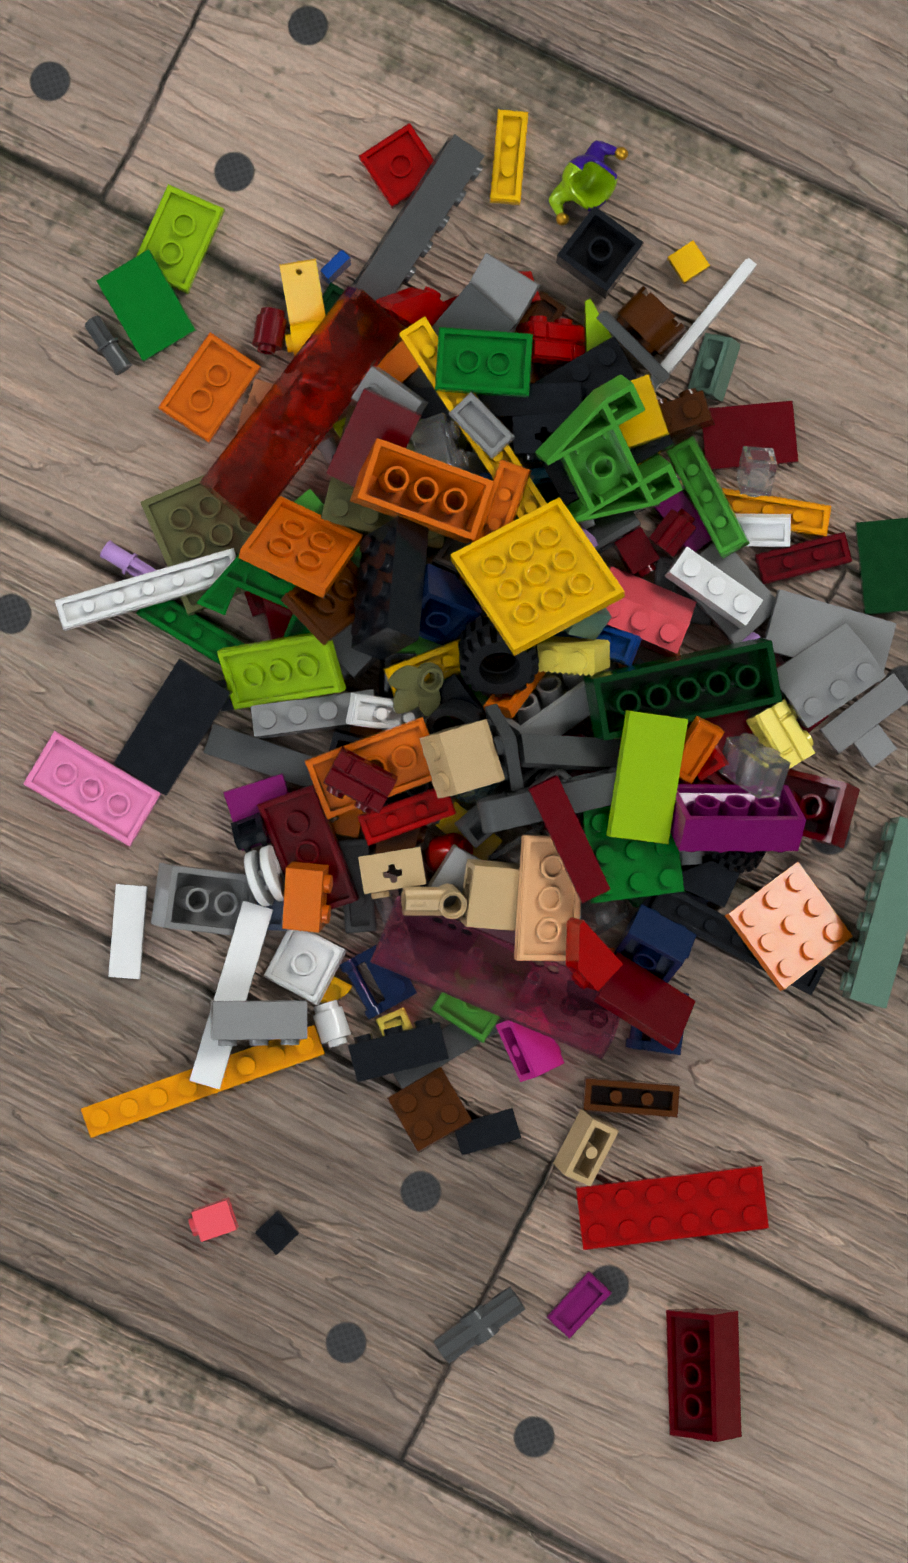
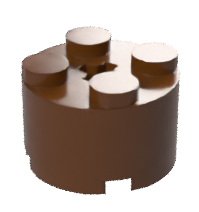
[616,286,687,357]

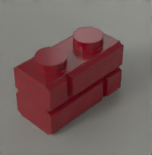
[323,746,398,814]

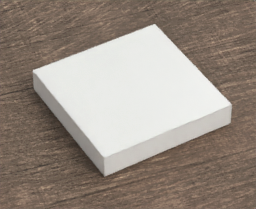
[263,929,347,1005]

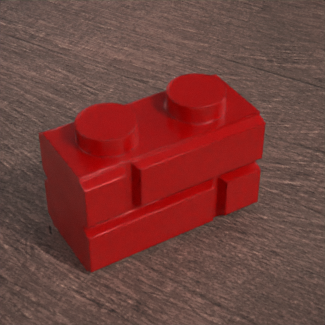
[516,316,585,366]

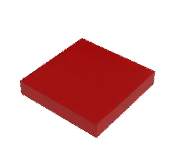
[358,123,434,209]

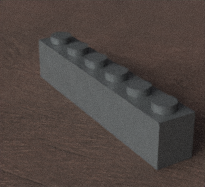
[348,134,485,311]

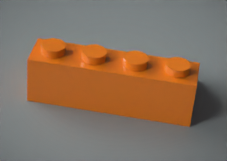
[350,438,494,544]

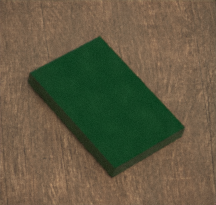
[855,518,908,615]

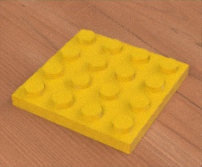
[450,497,625,656]

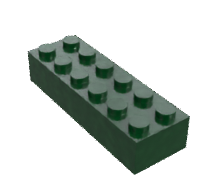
[583,638,782,741]

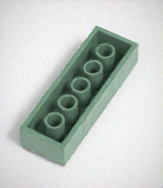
[839,816,908,1009]

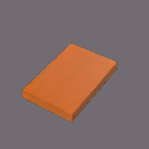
[158,332,261,444]

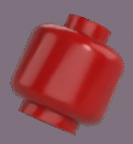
[426,832,474,872]

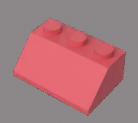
[606,566,697,657]

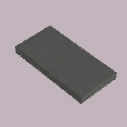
[403,283,517,388]

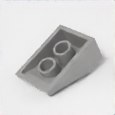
[151,863,255,936]

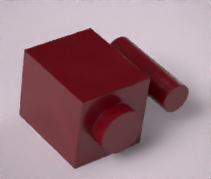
[649,508,697,558]

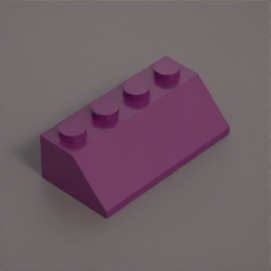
[671,784,806,853]

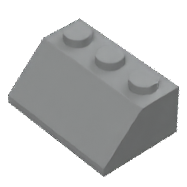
[777,623,886,728]

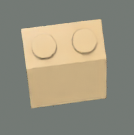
[419,719,505,799]

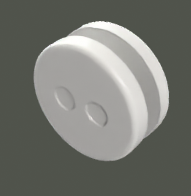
[244,845,285,907]

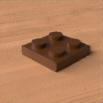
[387,1067,473,1153]

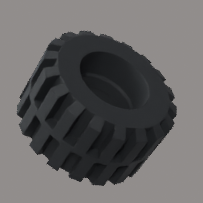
[458,615,539,697]

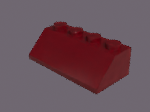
[666,1308,742,1442]

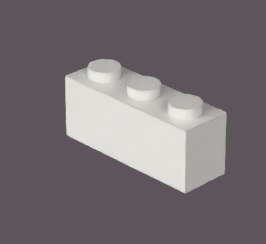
[664,547,763,629]

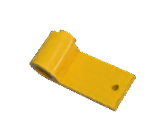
[279,258,331,358]

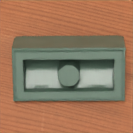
[687,333,740,402]

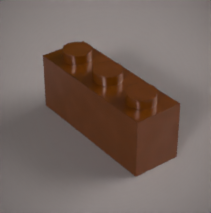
[582,1076,680,1118]

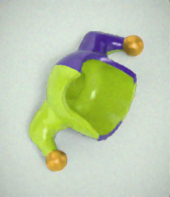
[549,140,628,226]

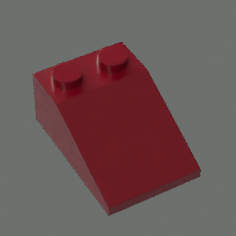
[763,763,860,849]

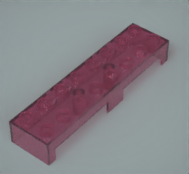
[370,895,620,1059]

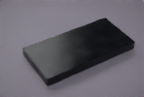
[114,658,232,796]

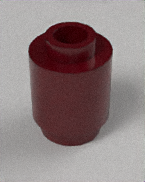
[252,307,287,355]

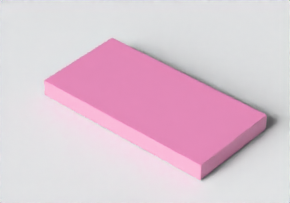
[23,731,161,847]

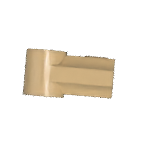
[401,883,467,919]

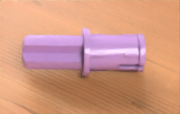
[100,540,156,577]

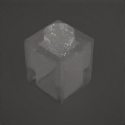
[736,446,778,497]

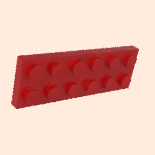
[576,1165,769,1250]

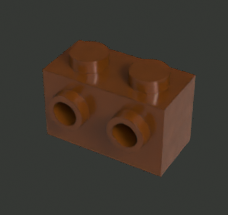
[658,388,715,439]

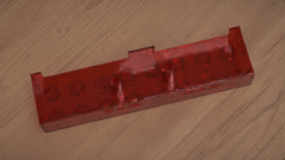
[199,286,405,526]

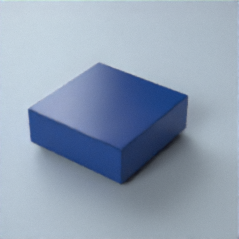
[321,250,351,284]

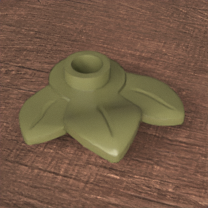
[388,662,444,717]

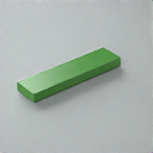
[666,436,750,558]

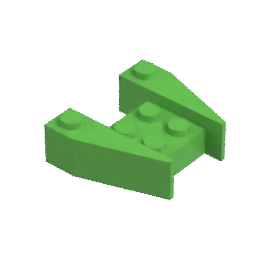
[535,374,683,522]

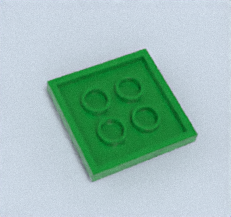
[580,806,684,903]

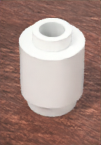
[313,1000,351,1048]

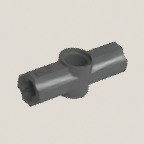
[433,1286,525,1363]

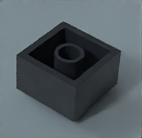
[556,206,644,299]

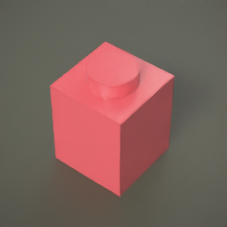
[188,1197,239,1242]

